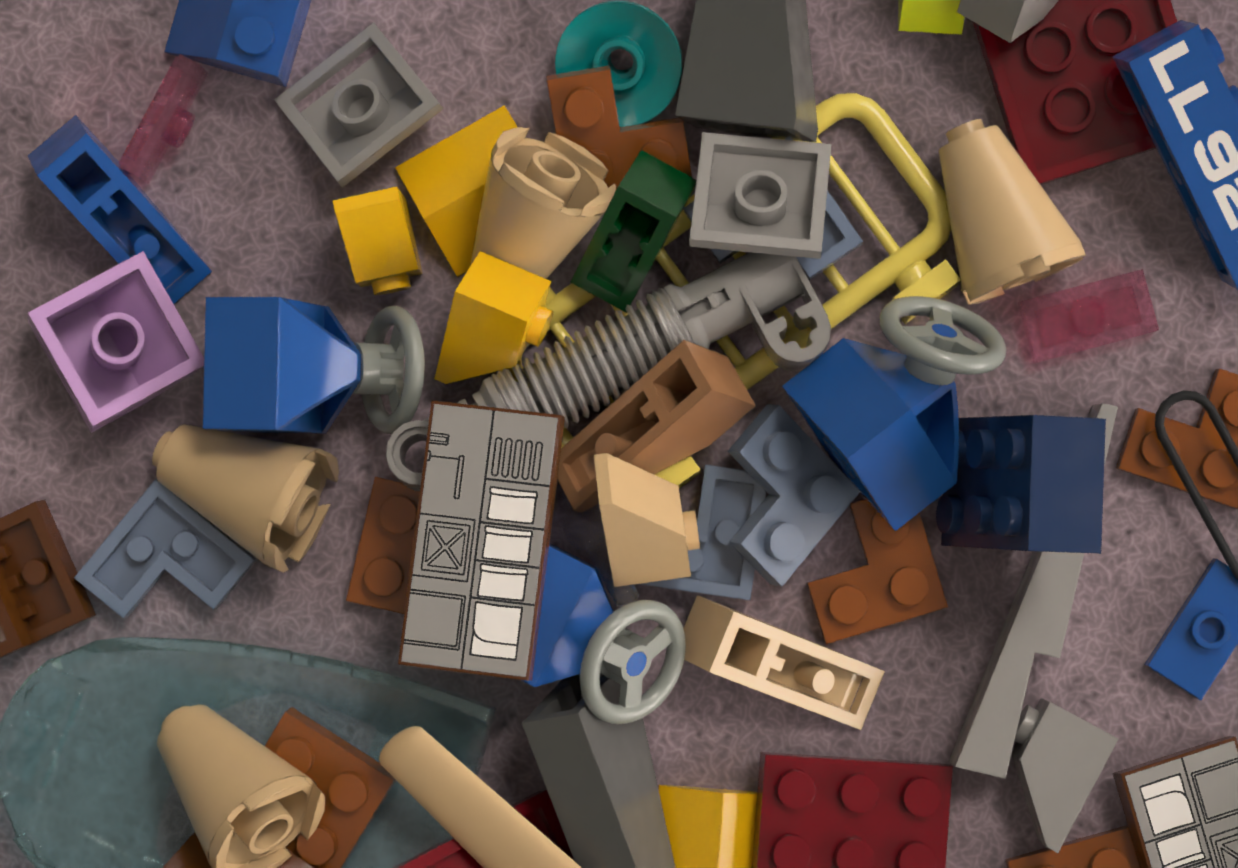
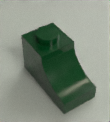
[570,150,697,313]

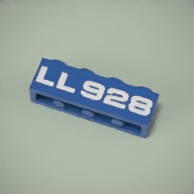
[1113,20,1238,290]

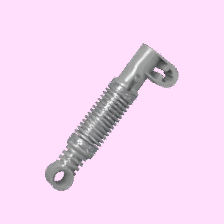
[386,252,831,491]

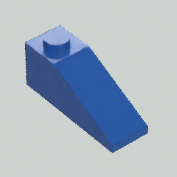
[28,115,212,304]

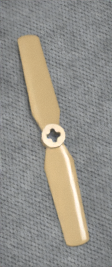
[379,726,582,868]

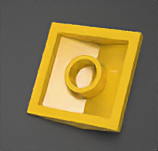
[395,105,517,277]
[659,784,757,868]

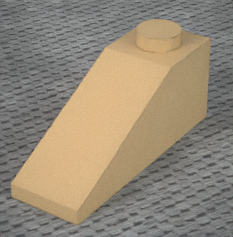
[683,595,885,730]

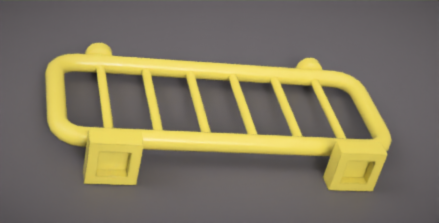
[500,93,961,488]

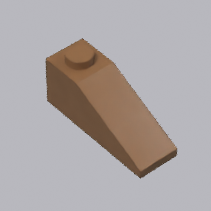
[557,340,756,513]

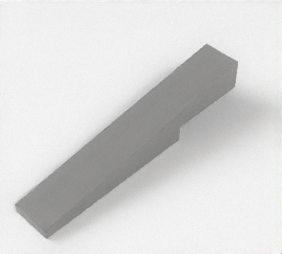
[948,403,1118,779]

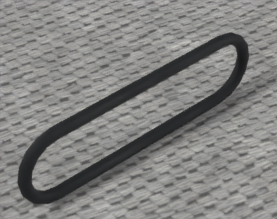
[1155,390,1238,580]

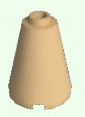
[938,119,1086,305]
[470,127,616,279]
[152,424,339,573]
[157,704,325,868]

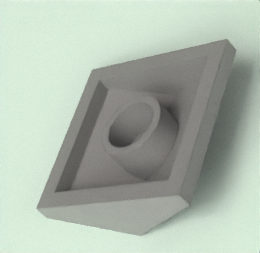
[274,22,443,188]
[689,132,832,259]

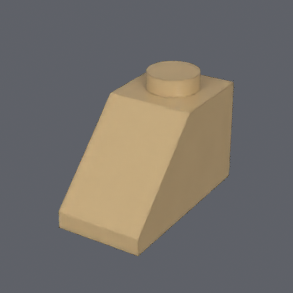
[594,453,700,587]

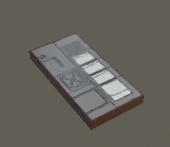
[398,400,565,681]
[1113,736,1238,868]

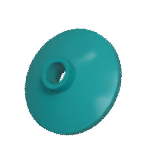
[555,0,682,127]

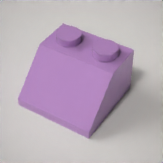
[28,251,204,433]

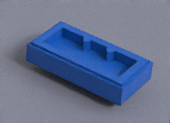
[1144,558,1238,700]

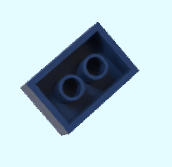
[936,415,1106,554]

